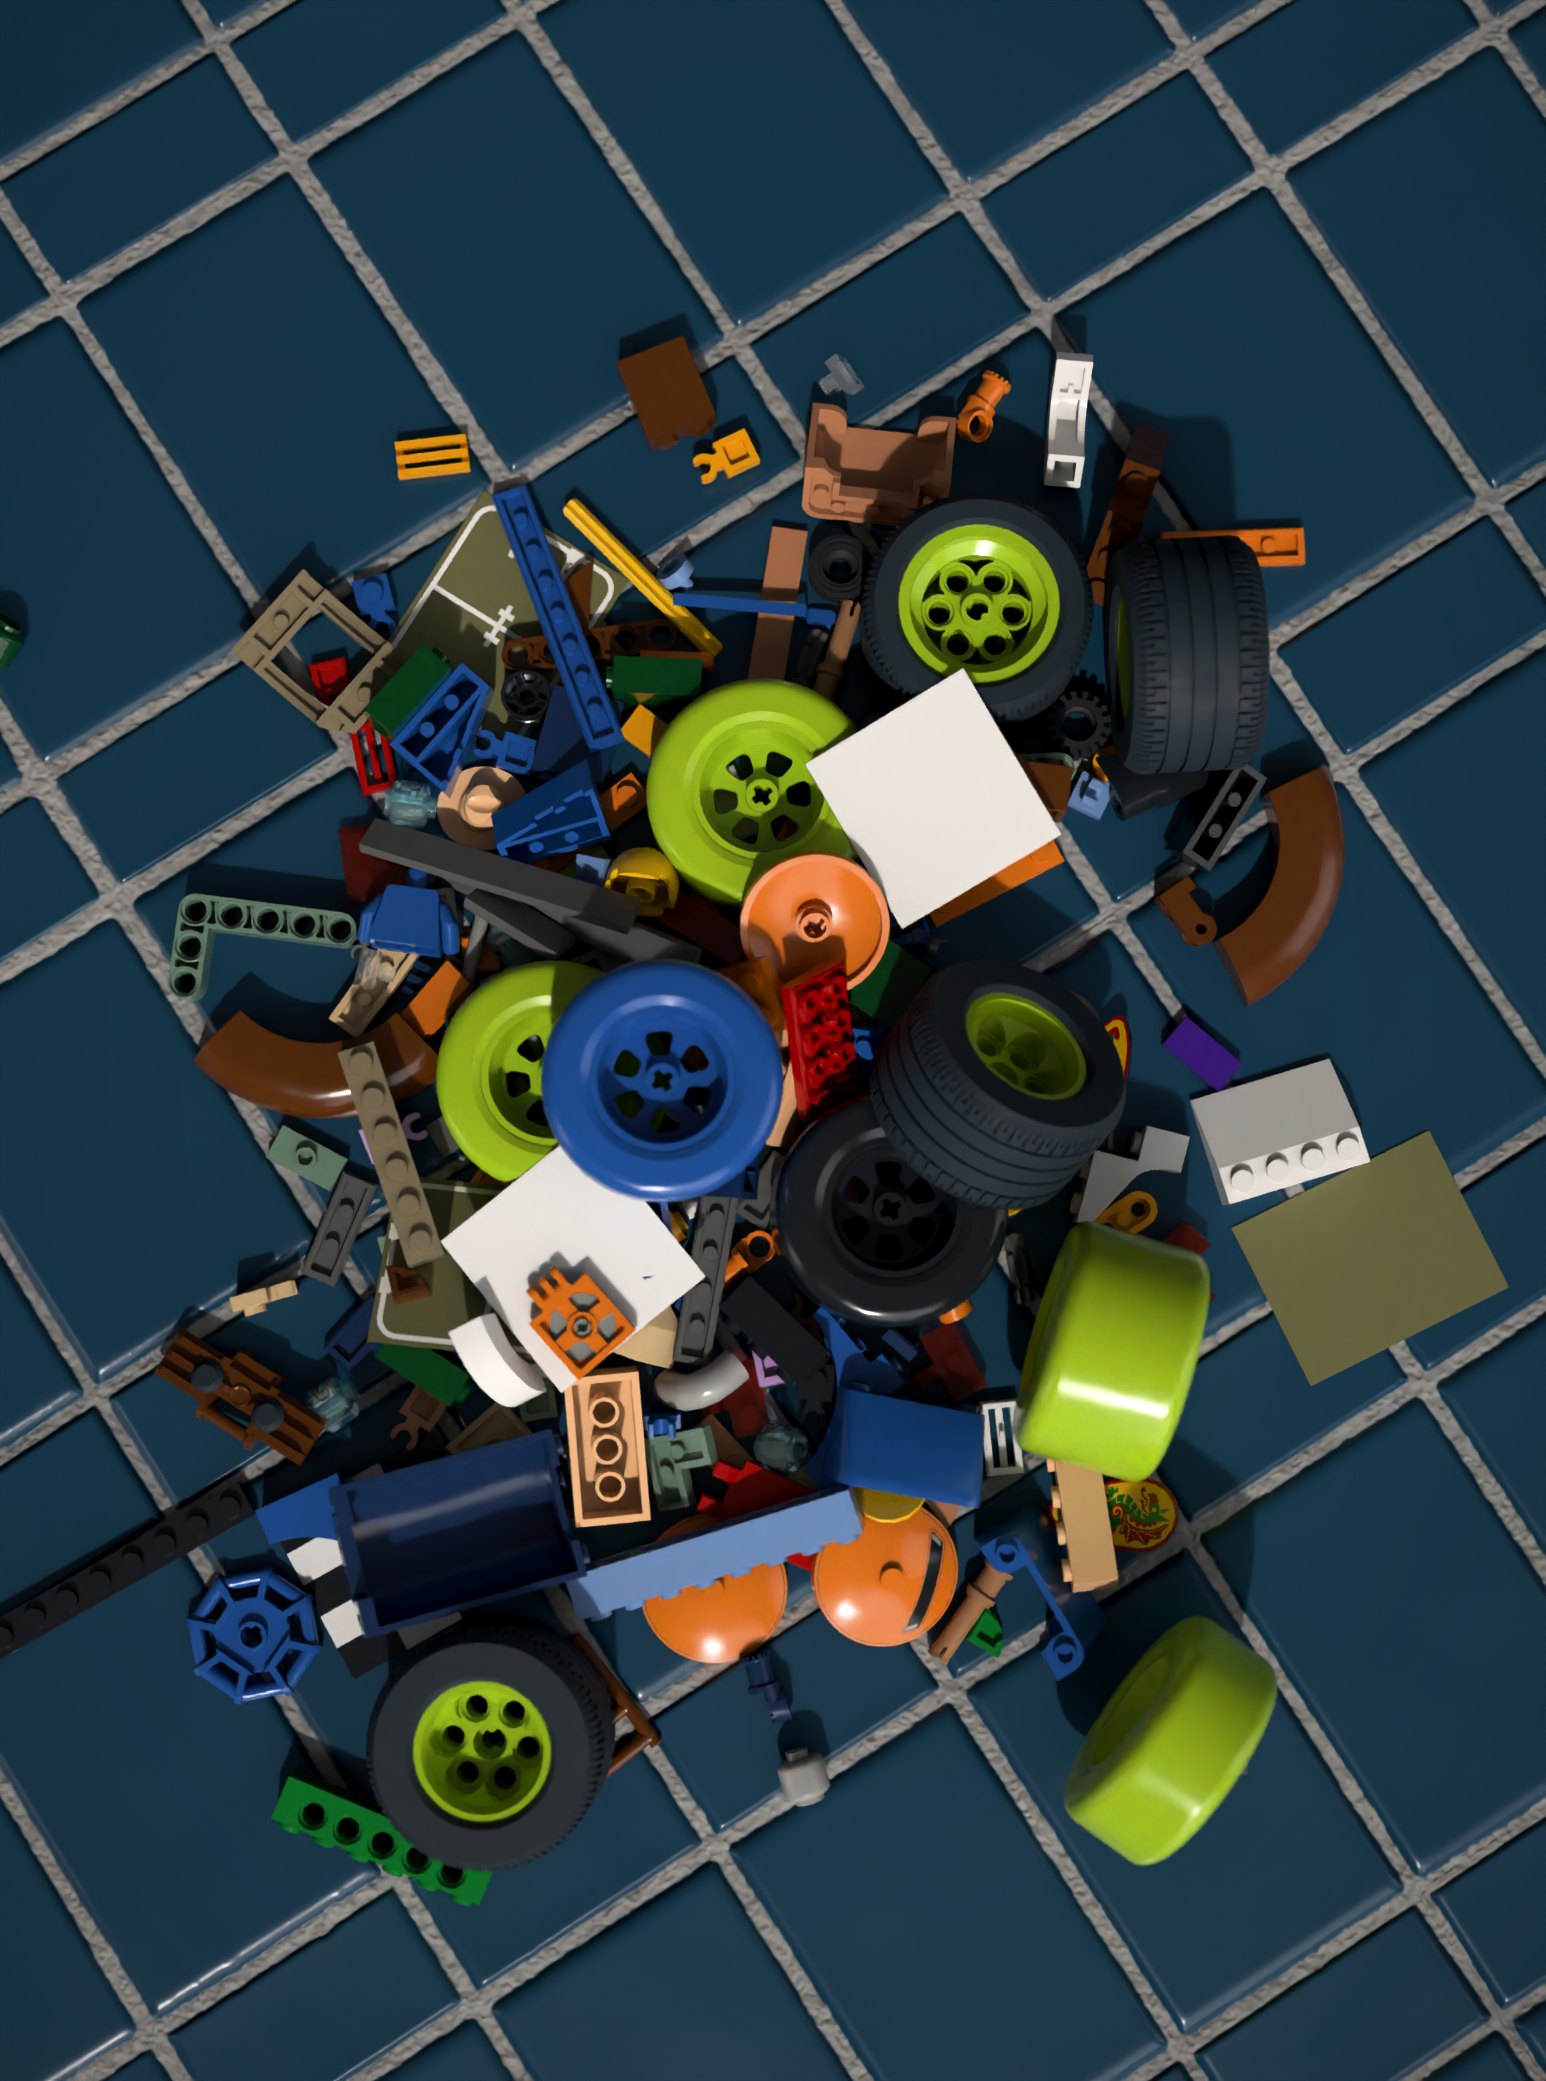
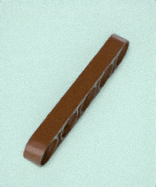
[501,619,677,673]

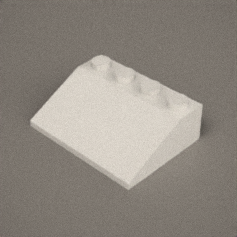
[1190,1059,1371,1205]

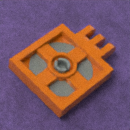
[526,1265,637,1381]

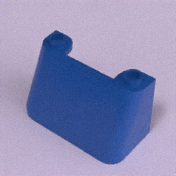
[822,1381,985,1508]
[974,1507,1107,1680]

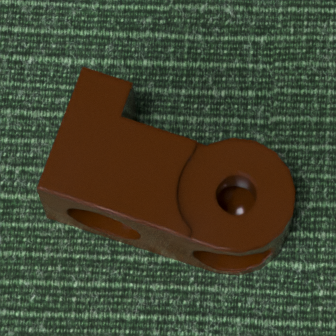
[1154,876,1217,947]

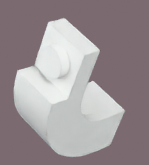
[1044,352,1093,488]
[448,1313,548,1407]

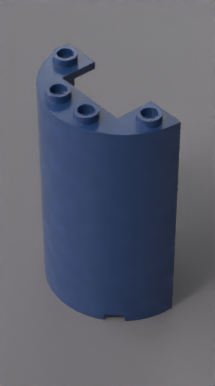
[329,1428,590,1639]

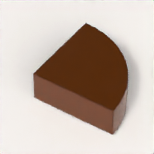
[386,1265,432,1305]

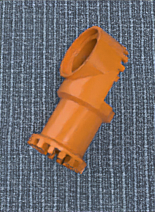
[956,370,1011,443]
[723,1230,776,1294]

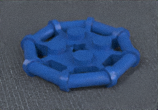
[185,1565,323,1705]

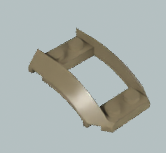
[231,569,400,734]

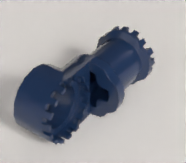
[739,1648,793,1724]

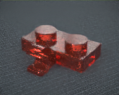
[909,1323,988,1404]
[702,1358,770,1439]

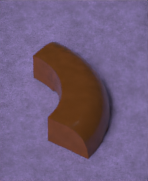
[1213,766,1345,1008]
[194,1010,438,1119]

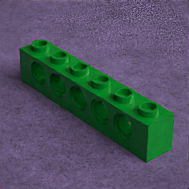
[271,1769,493,1906]

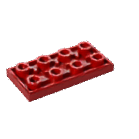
[781,957,860,1122]

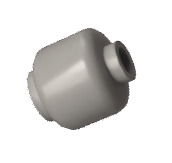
[777,1746,830,1807]

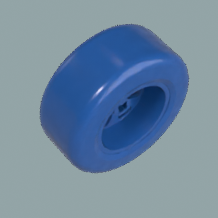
[541,959,784,1203]

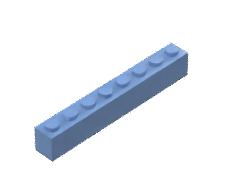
[566,1483,865,1621]

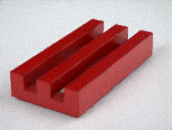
[350,721,400,797]

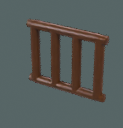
[508,1633,662,1779]

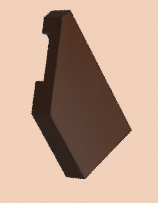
[564,563,594,630]

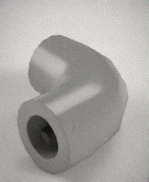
[653,1350,749,1411]

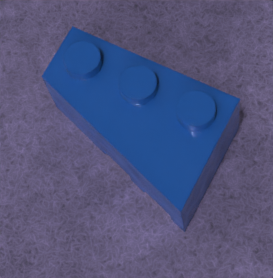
[389,663,494,798]
[491,759,612,864]

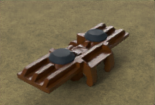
[154,1328,328,1466]

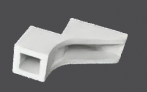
[1069,1126,1190,1223]

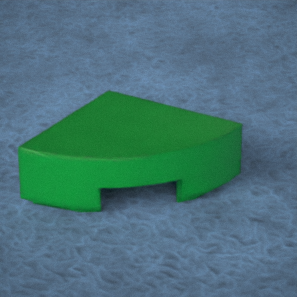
[965,1608,1003,1658]

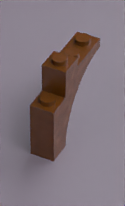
[1086,423,1170,607]

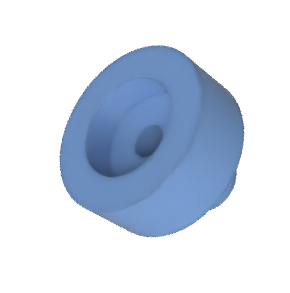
[656,553,694,592]

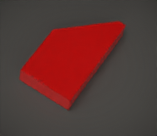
[309,656,351,707]

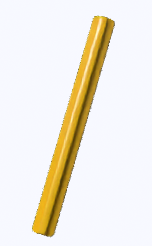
[563,498,723,658]

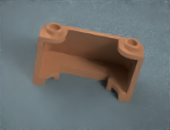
[802,403,956,527]

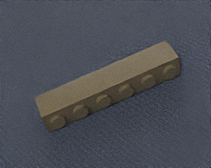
[338,1041,445,1269]

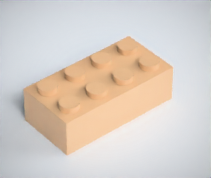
[564,1365,651,1528]

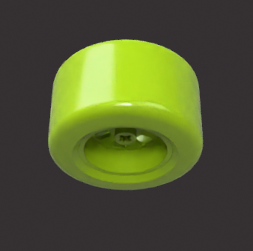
[1013,1221,1210,1482]

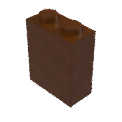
[616,335,716,451]

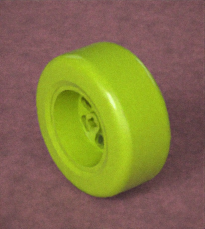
[646,678,861,913]
[436,960,670,1185]
[1064,1616,1277,1865]

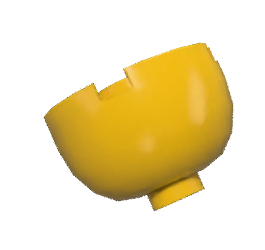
[604,847,680,916]

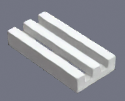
[979,1398,1024,1476]

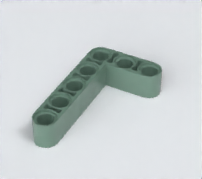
[168,894,359,1002]

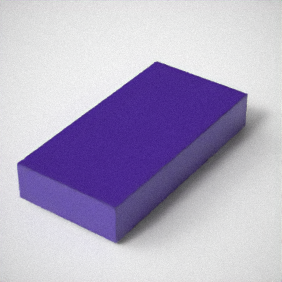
[1162,1016,1242,1092]

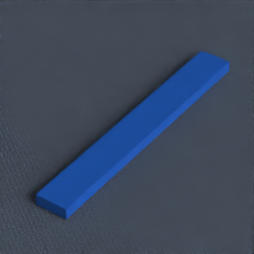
[492,484,624,753]

